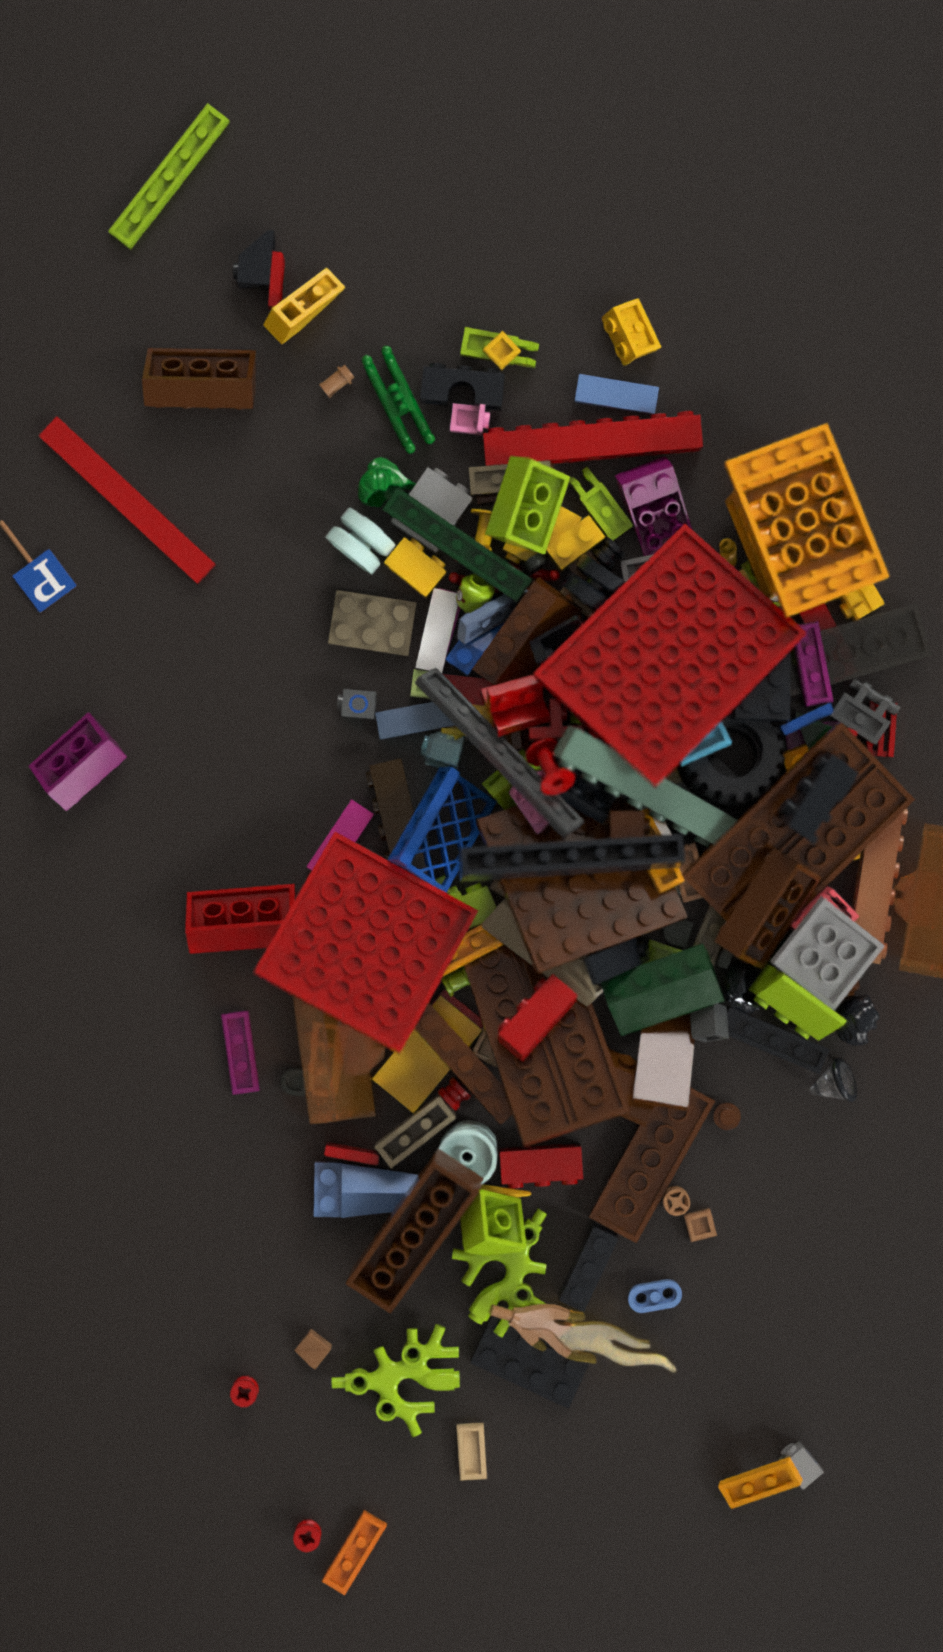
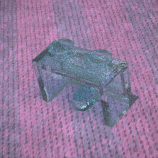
[421,731,465,770]

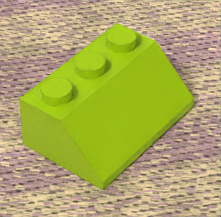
[485,456,570,555]
[749,964,847,1041]

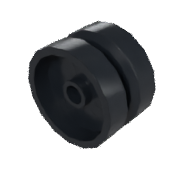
[561,553,625,611]

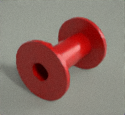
[525,738,575,795]

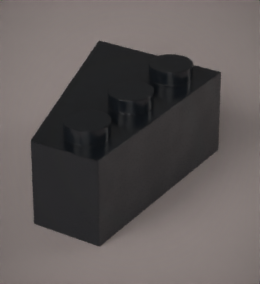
[777,751,859,845]

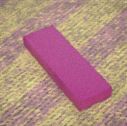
[307,799,374,870]

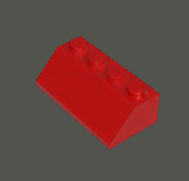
[185,884,296,954]

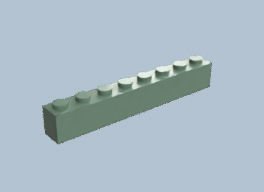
[553,725,737,848]

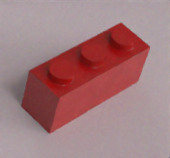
[497,974,578,1062]
[499,1143,583,1188]

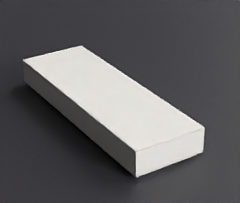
[415,588,458,673]

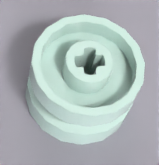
[325,507,396,575]
[439,1120,499,1184]

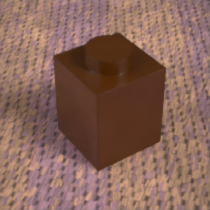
[611,811,650,839]

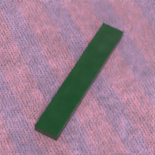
[382,487,533,603]

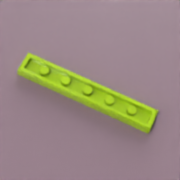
[108,103,230,250]

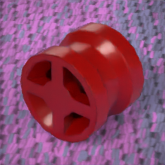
[438,1076,472,1111]
[230,1376,259,1407]
[293,1519,322,1552]

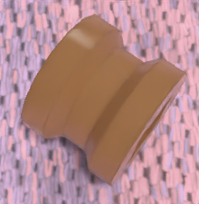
[662,1186,690,1216]

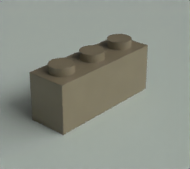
[375,1094,456,1168]

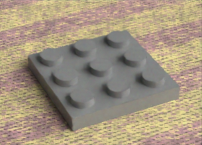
[770,896,885,1010]

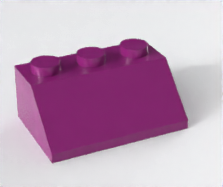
[29,712,127,811]

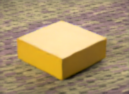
[483,331,521,371]

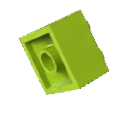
[460,1189,527,1256]

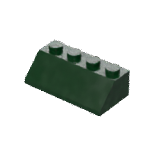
[601,944,725,1036]

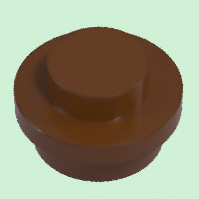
[713,1103,741,1130]

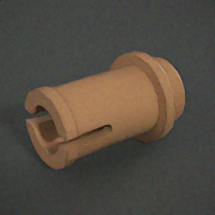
[319,365,355,398]

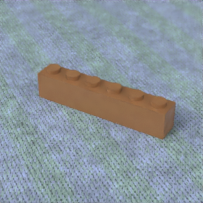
[852,809,908,964]

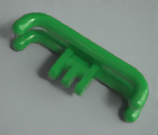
[362,345,435,454]

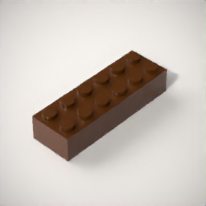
[345,1148,484,1314]

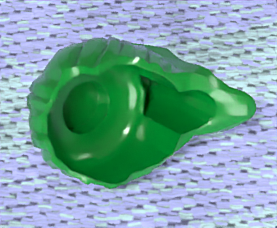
[358,457,416,507]

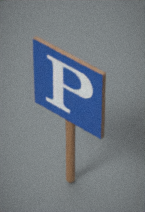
[0,520,77,613]

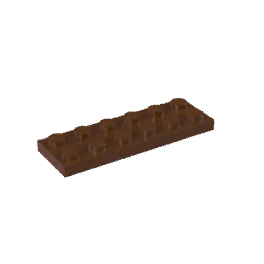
[588,1087,715,1243]

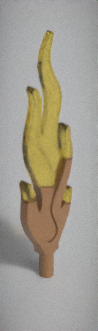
[489,1304,676,1373]

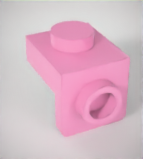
[450,403,490,436]

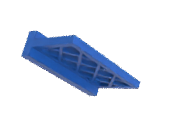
[388,767,497,892]

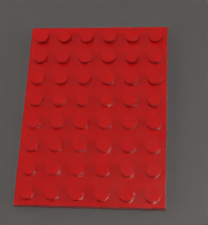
[533,524,807,788]

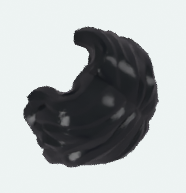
[721,963,760,1014]
[836,994,880,1046]

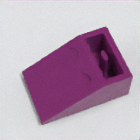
[615,456,692,556]

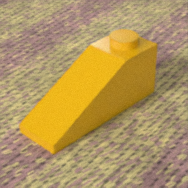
[263,268,345,344]

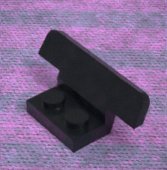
[555,737,629,824]

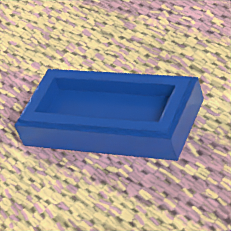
[779,703,834,737]

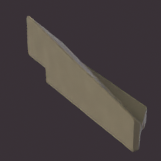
[482,898,603,1006]

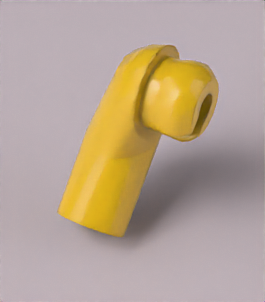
[719,538,737,566]

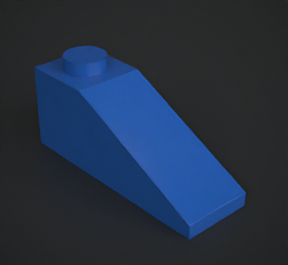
[445,596,506,677]

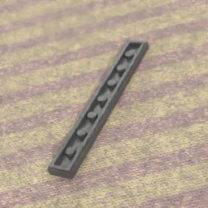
[415,668,584,838]

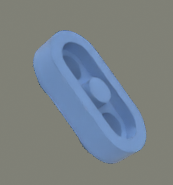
[628,1279,682,1313]

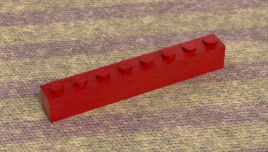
[483,411,703,466]

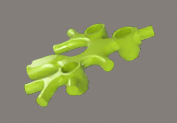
[452,1208,547,1338]
[332,1324,460,1437]

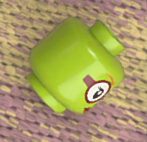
[456,574,495,613]

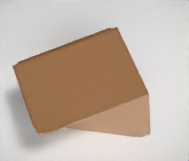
[294,1329,332,1370]

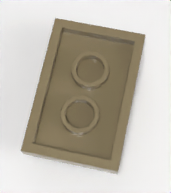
[328,590,417,657]

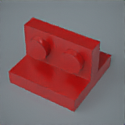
[480,674,550,737]
[527,699,584,741]

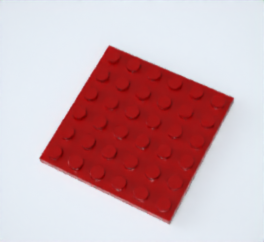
[253,831,478,1055]

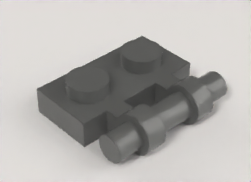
[830,678,901,745]

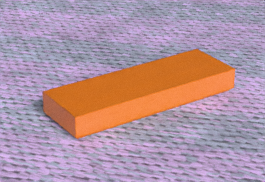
[322,1510,387,1596]

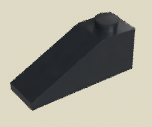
[583,936,650,985]

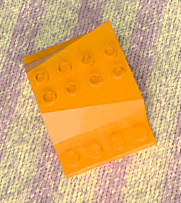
[724,423,889,618]

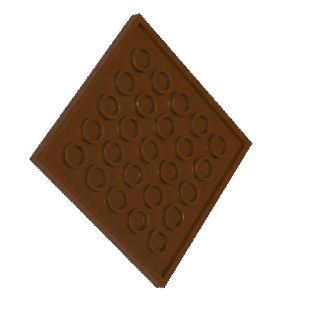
[475,796,688,974]

